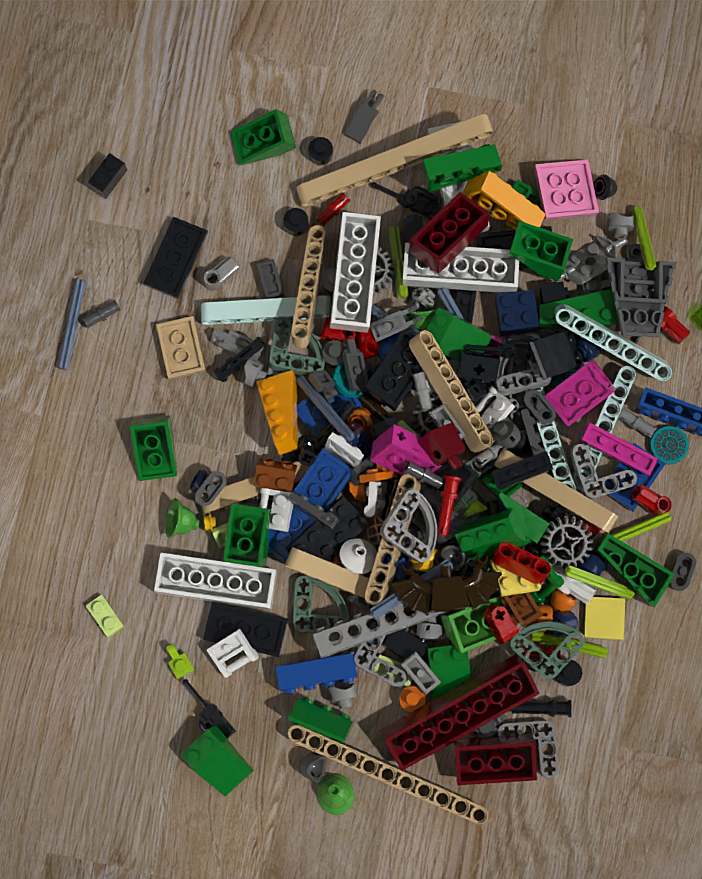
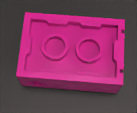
[544,359,616,427]
[370,424,441,479]

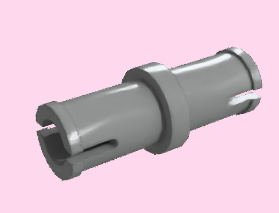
[412,372,433,412]
[618,408,657,438]
[473,443,508,468]

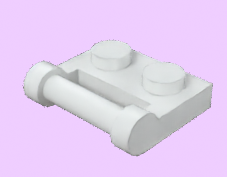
[475,385,515,435]
[324,432,364,469]
[364,481,388,517]
[259,487,293,532]
[207,629,259,678]

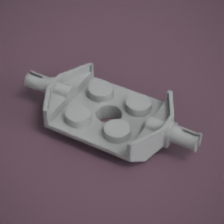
[554,235,628,284]

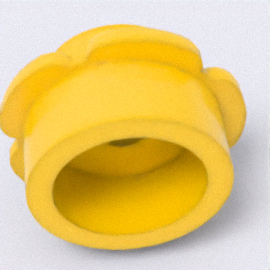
[203,513,216,532]

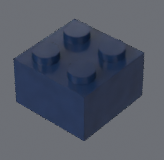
[495,289,539,337]

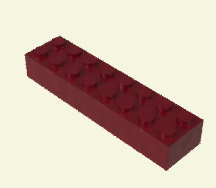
[379,653,540,771]

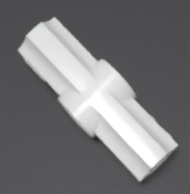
[547,559,596,604]

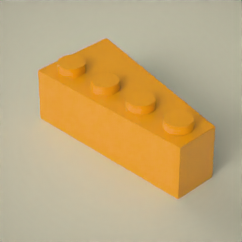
[462,171,546,230]
[257,370,298,455]

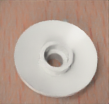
[339,538,377,574]

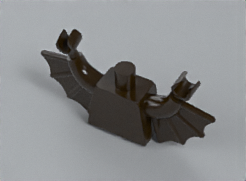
[391,553,502,616]

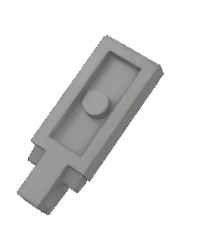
[211,329,264,361]

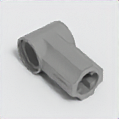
[204,256,239,291]

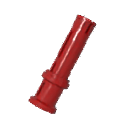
[437,475,461,536]

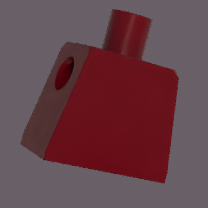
[418,422,465,471]

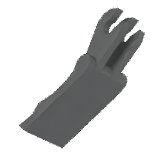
[344,90,384,144]

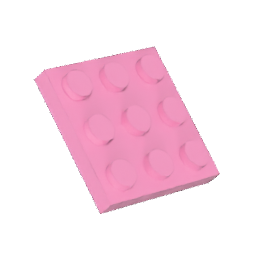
[533,160,599,220]

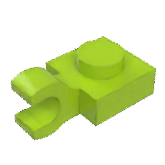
[166,643,195,679]

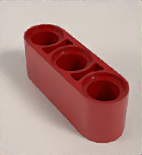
[492,542,551,584]

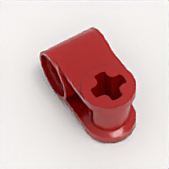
[320,318,357,343]
[484,605,519,644]

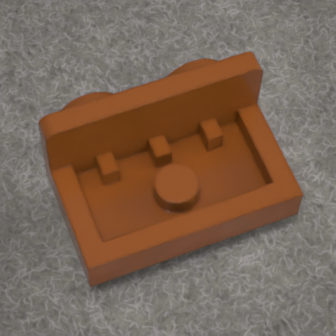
[254,457,297,493]
[501,592,543,628]

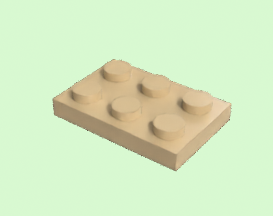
[156,316,206,380]

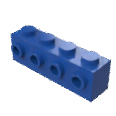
[636,387,702,437]
[276,653,358,694]

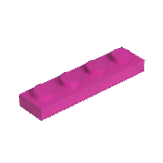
[580,423,658,476]

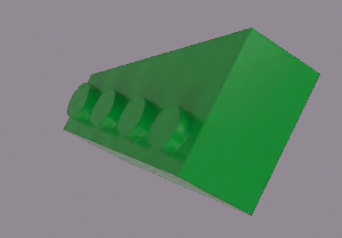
[422,144,502,192]
[538,289,616,330]
[594,532,675,608]

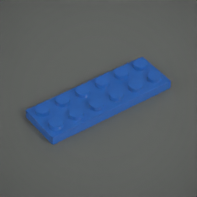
[268,448,353,563]

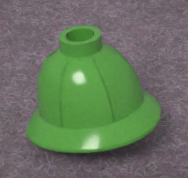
[404,307,442,331]
[165,498,200,538]
[317,773,354,815]

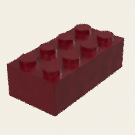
[409,192,489,274]
[454,735,537,786]

